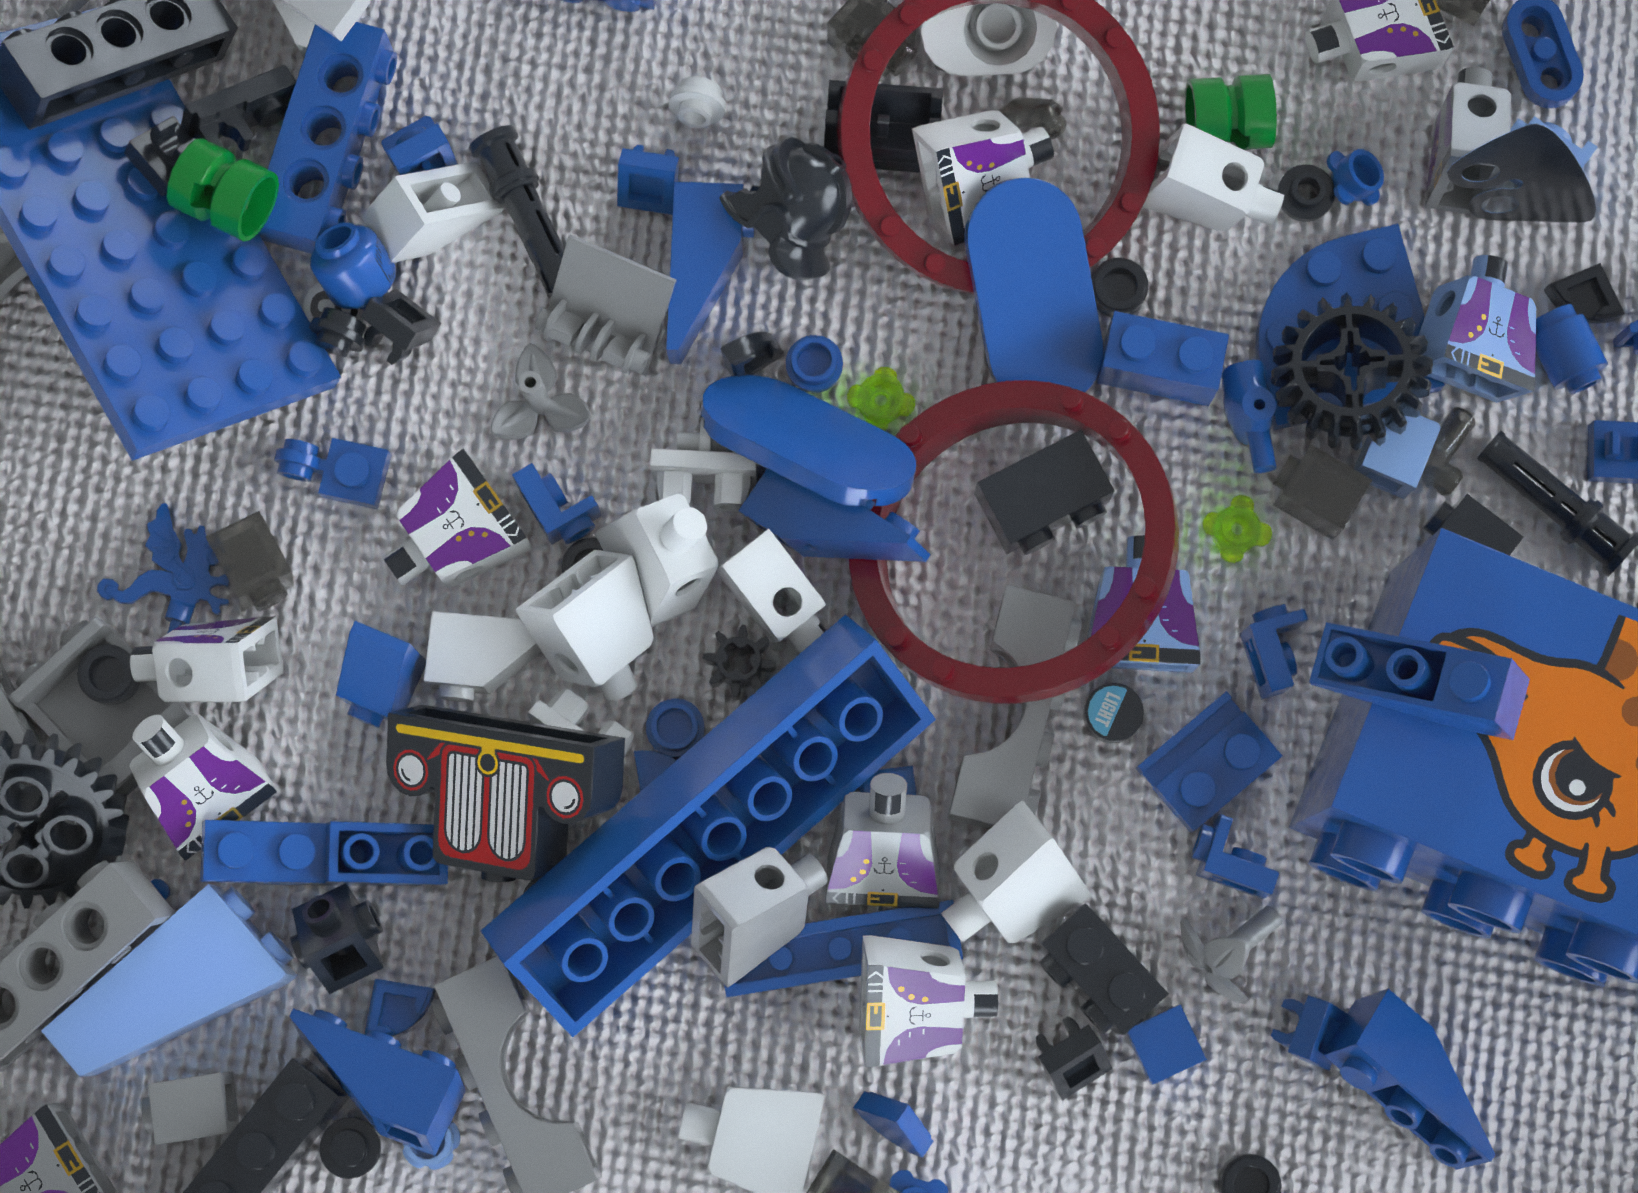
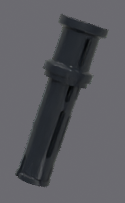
[469,125,564,297]
[1477,431,1638,577]

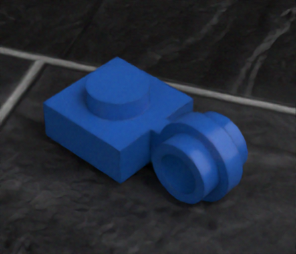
[274,438,392,510]

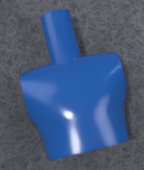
[1221,360,1277,473]

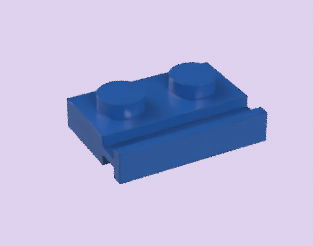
[1135,691,1283,833]

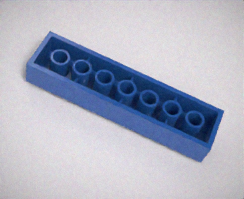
[480,614,936,1037]

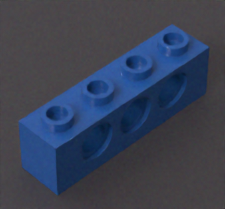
[258,22,397,254]

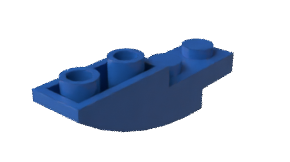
[200,820,448,886]

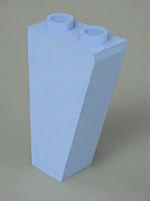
[41,884,298,1077]

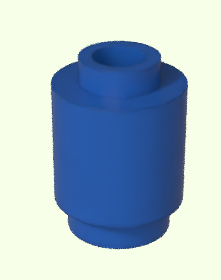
[1536,304,1608,395]

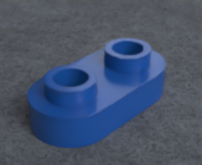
[1502,0,1584,109]

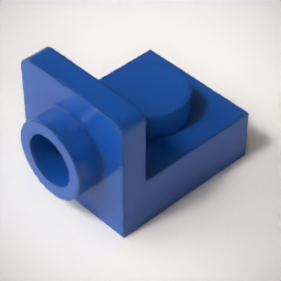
[381,116,458,175]
[512,463,601,545]
[1240,604,1308,700]
[1191,814,1280,899]

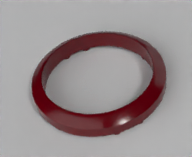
[837,0,1160,295]
[849,380,1179,704]

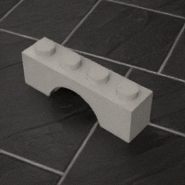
[947,585,1082,829]
[431,956,602,1193]

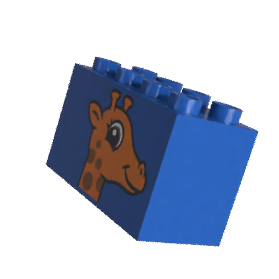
[1289,528,1638,986]

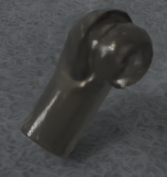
[997,97,1067,139]
[1421,407,1476,496]

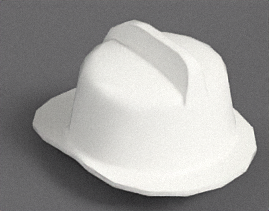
[920,3,1057,76]

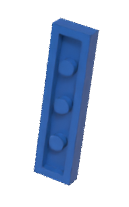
[724,900,963,998]

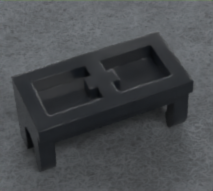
[824,80,943,173]

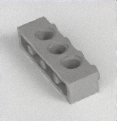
[0,860,176,1072]

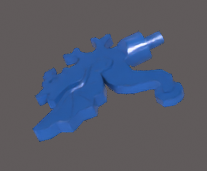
[97,503,234,633]

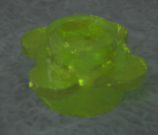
[847,367,915,431]
[1202,495,1272,564]

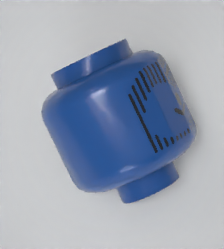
[310,222,396,310]

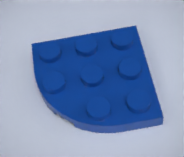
[1255,224,1445,431]

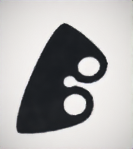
[1447,123,1596,223]

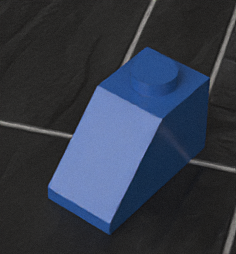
[336,621,426,728]

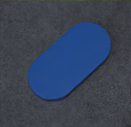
[964,178,1103,392]
[701,375,916,506]

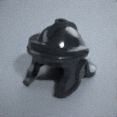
[719,137,853,280]

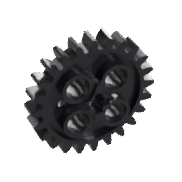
[0,729,130,909]

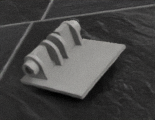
[535,234,676,377]

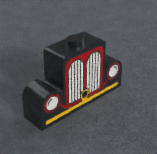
[386,705,625,882]

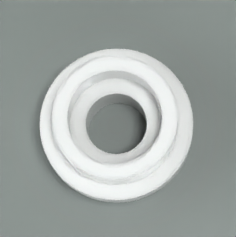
[668,76,726,128]

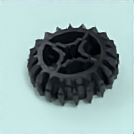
[1271,292,1433,451]

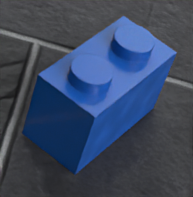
[1097,311,1229,406]

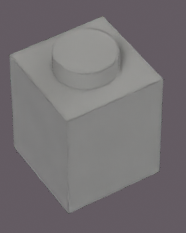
[142,1072,239,1145]

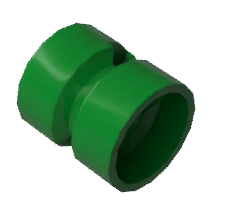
[1184,74,1277,150]
[167,138,279,242]

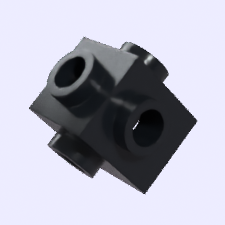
[290,883,384,994]

